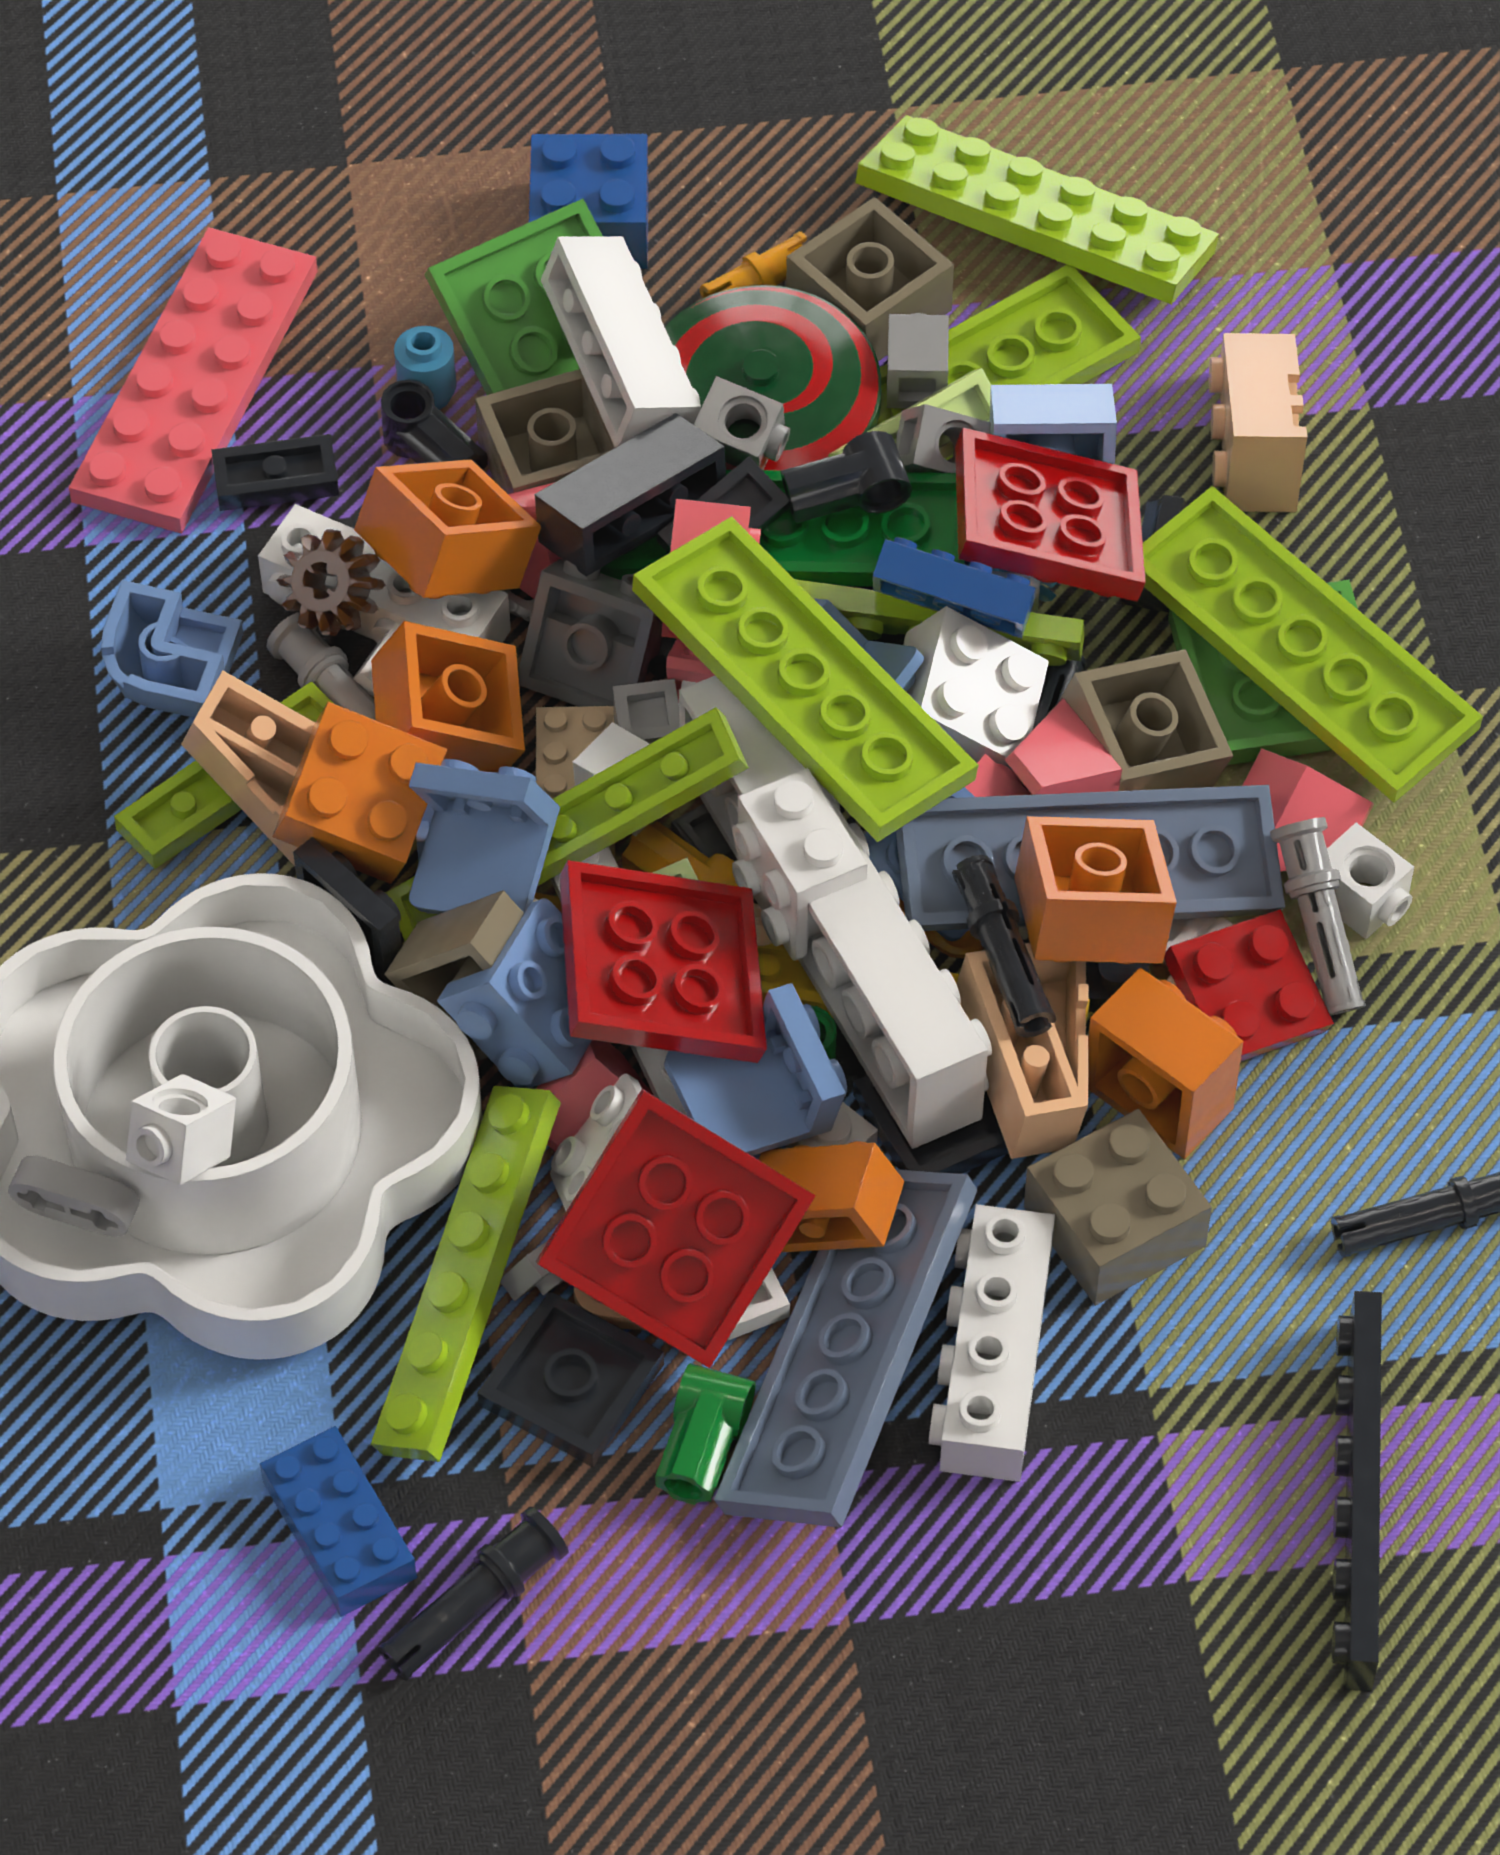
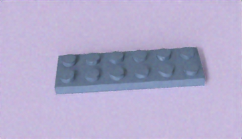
[896,785,1285,931]
[714,1170,977,1528]

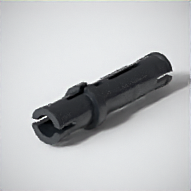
[952,855,1056,1038]
[1331,1172,1500,1258]

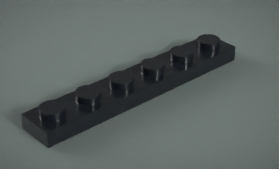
[1331,1291,1382,1692]

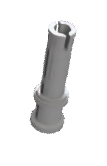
[267,612,375,720]
[1270,817,1366,1016]

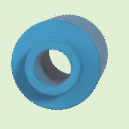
[394,326,457,410]

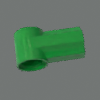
[655,1363,756,1505]

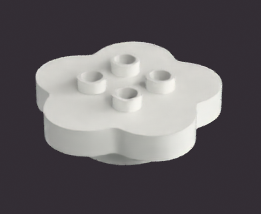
[0,873,483,1360]

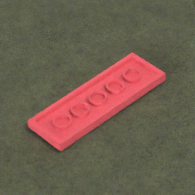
[69,227,318,534]

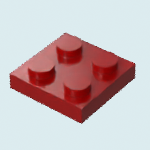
[1164,909,1334,1062]

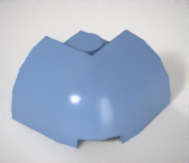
[101,580,243,718]

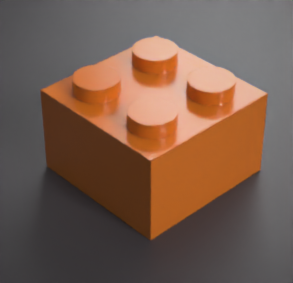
[354,460,541,599]
[371,621,525,772]
[272,701,447,884]
[1014,816,1177,964]
[1088,967,1243,1160]

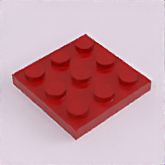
[955,428,1146,602]
[560,860,767,1063]
[536,1089,816,1368]

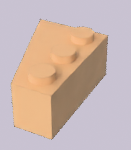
[1209,333,1307,512]
[181,671,315,866]
[957,943,1088,1159]

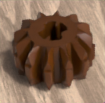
[276,529,386,636]

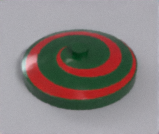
[665,285,881,470]

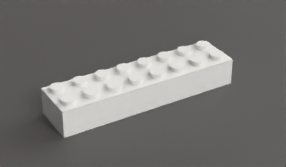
[679,676,992,1149]

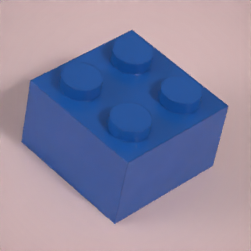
[529,134,649,269]

